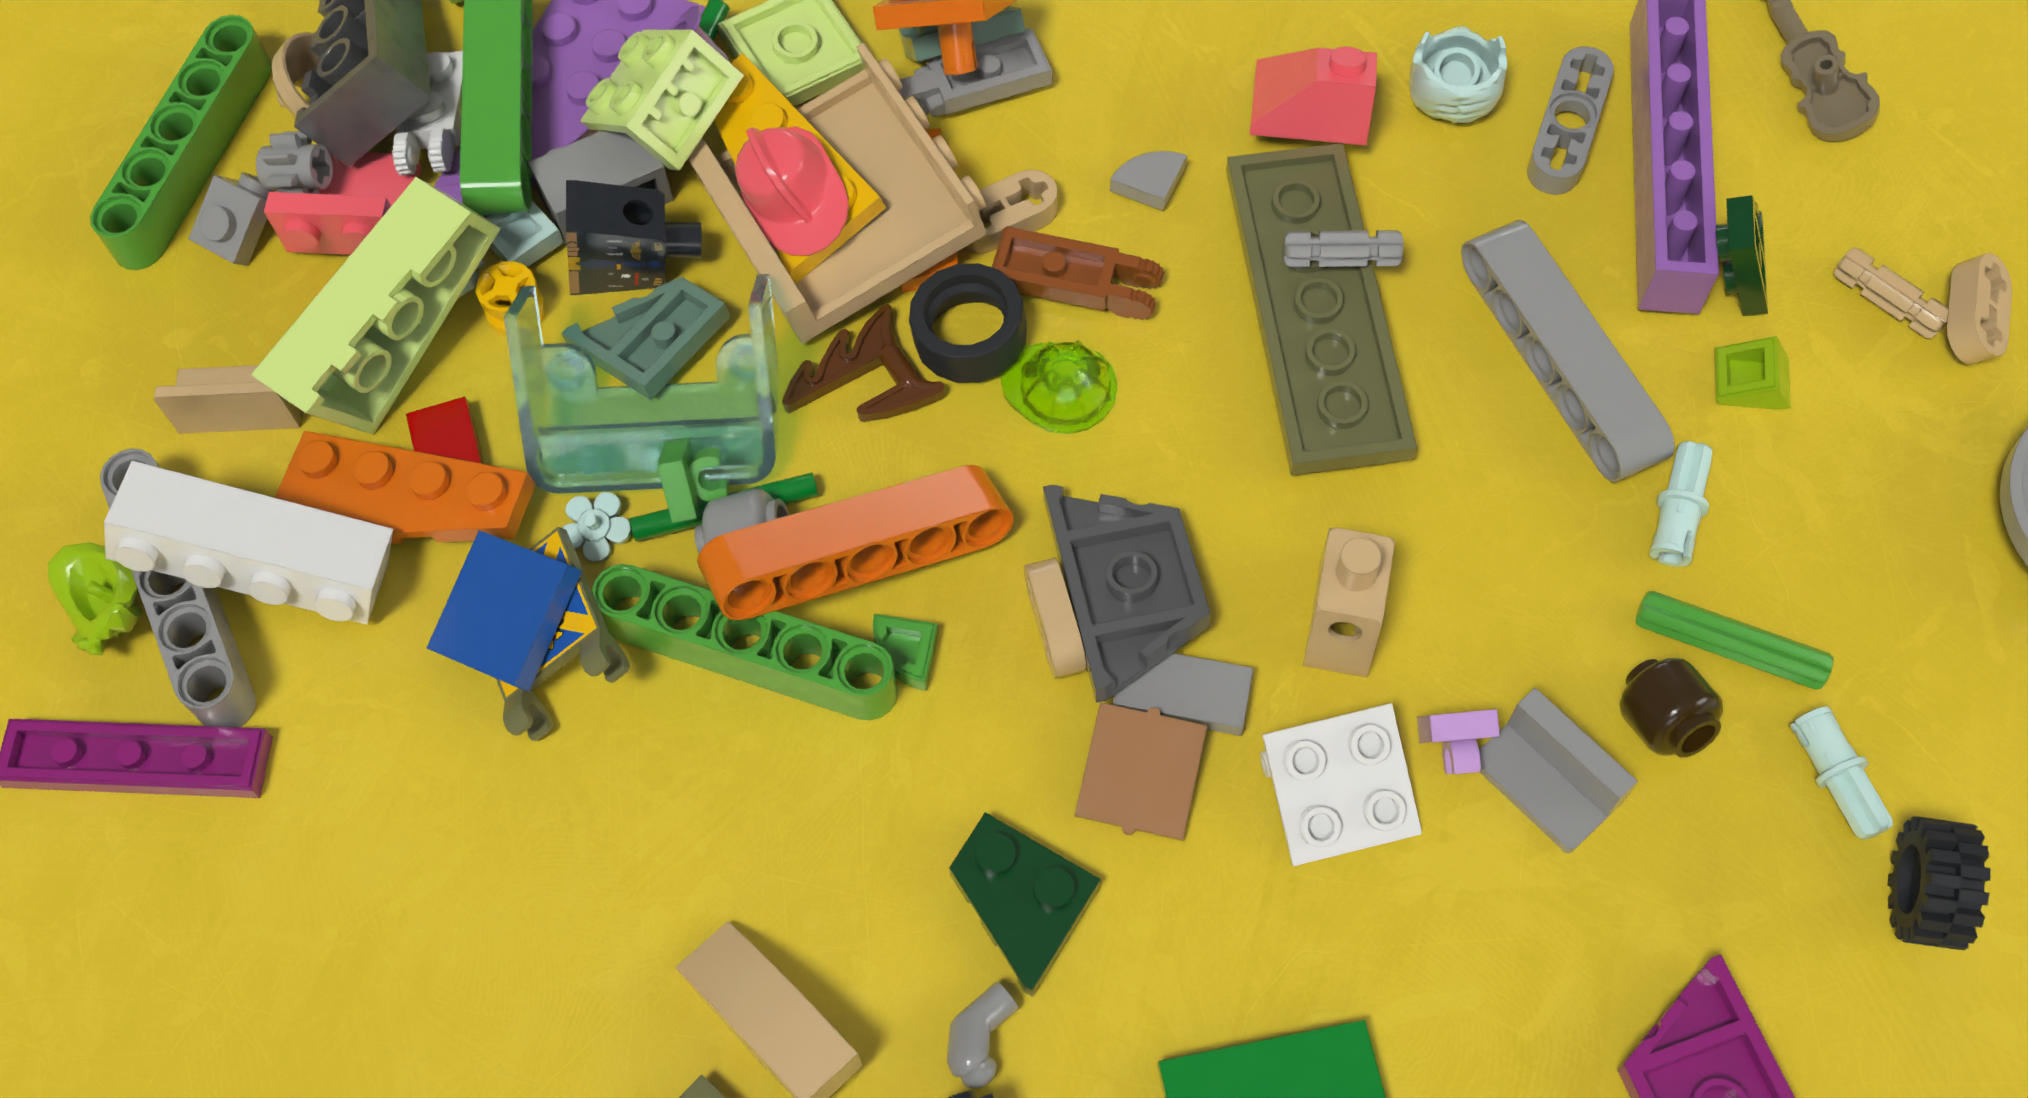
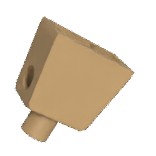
[1303,527,1395,678]

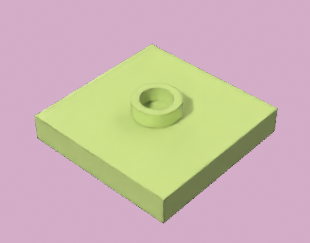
[718,0,865,106]

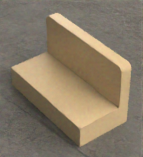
[154,365,302,434]

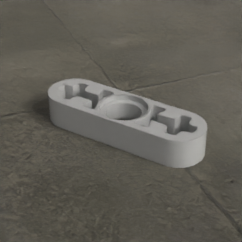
[1527,47,1614,195]

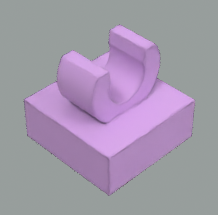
[1417,709,1500,774]

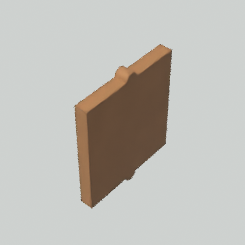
[1075,702,1207,841]

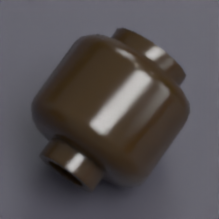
[1620,658,1723,758]

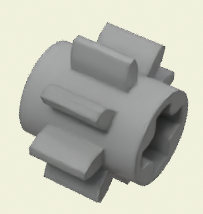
[256,131,333,194]

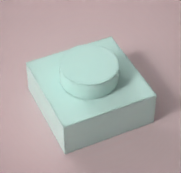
[486,201,563,267]

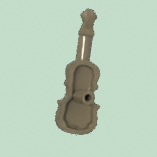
[1764,0,1880,142]

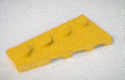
[713,53,886,284]

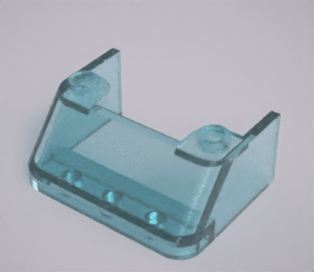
[504,274,778,493]

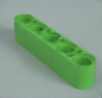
[460,0,533,216]
[90,15,272,270]
[592,564,898,721]

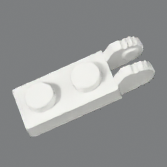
[392,51,463,176]

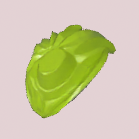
[48,542,142,656]

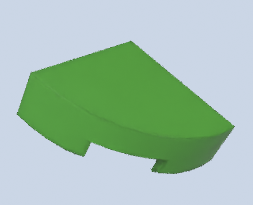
[873,614,938,691]

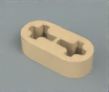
[963,170,1058,253]
[1947,253,2012,365]
[1024,558,1087,679]

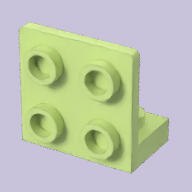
[580,30,744,171]

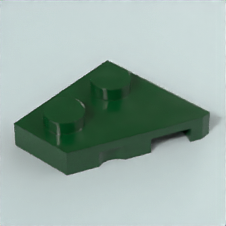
[1716,195,1768,316]
[949,812,1101,997]

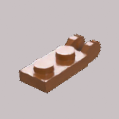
[992,226,1164,320]

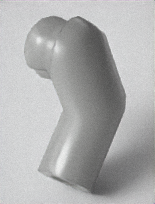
[947,982,1018,1089]

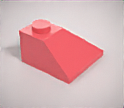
[1250,47,1377,145]

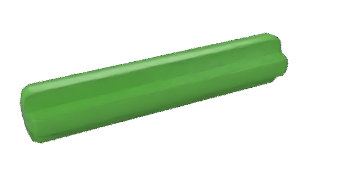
[1636,591,1834,689]

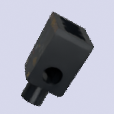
[566,180,702,295]

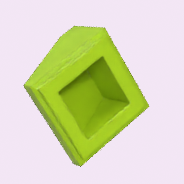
[1715,336,1791,410]

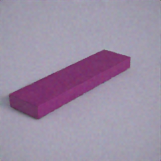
[0,719,273,798]

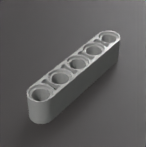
[1461,220,1675,483]
[100,449,256,727]

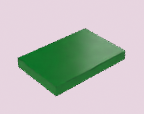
[1157,1020,1386,1098]

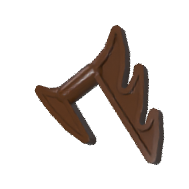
[782,304,946,422]

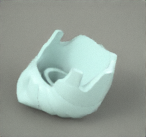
[1409,25,1507,124]

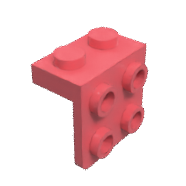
[264,152,422,255]

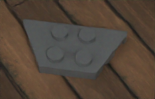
[1043,485,1210,703]

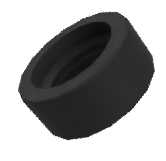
[909,263,1027,383]

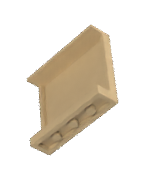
[688,42,987,344]

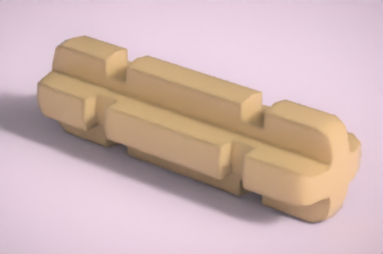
[1834,247,1948,339]

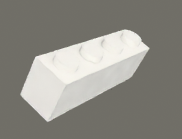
[104,461,393,625]

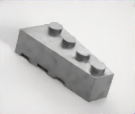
[294,0,432,167]

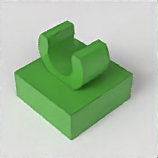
[657,437,730,523]

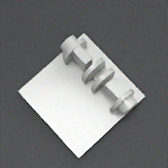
[1260,703,1422,866]

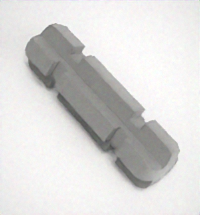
[1283,230,1404,267]

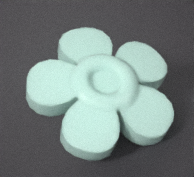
[562,492,632,563]

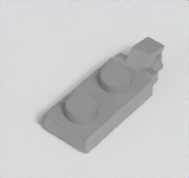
[898,28,1052,116]

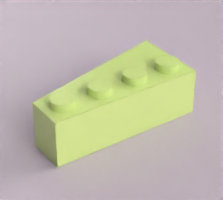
[251,177,501,435]

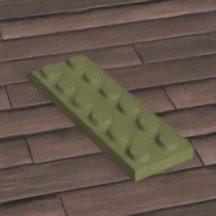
[1226,143,1417,475]

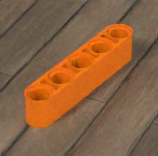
[697,465,1014,620]

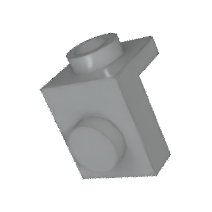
[188,172,275,266]

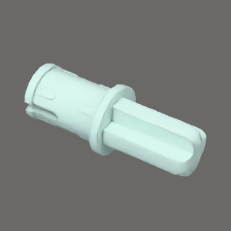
[1649,441,1713,567]
[1790,706,1893,840]

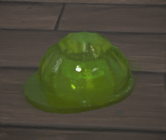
[1001,340,1117,434]

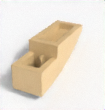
[675,921,862,1098]

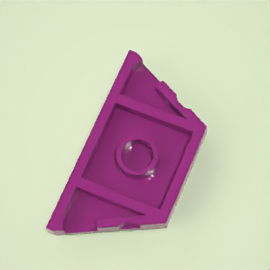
[1617,954,1795,1098]

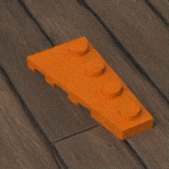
[274,431,536,544]

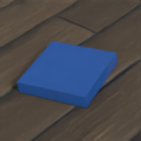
[427,530,582,692]

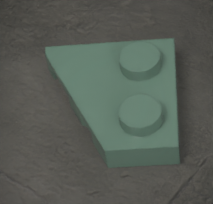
[561,277,730,400]

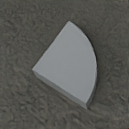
[1110,151,1187,211]

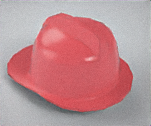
[735,127,849,256]

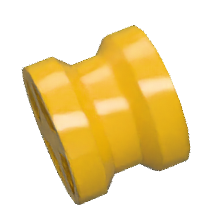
[475,261,546,337]

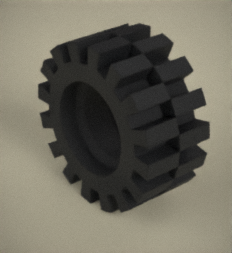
[1888,816,1991,950]

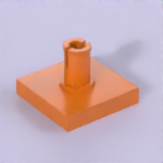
[873,0,1017,75]

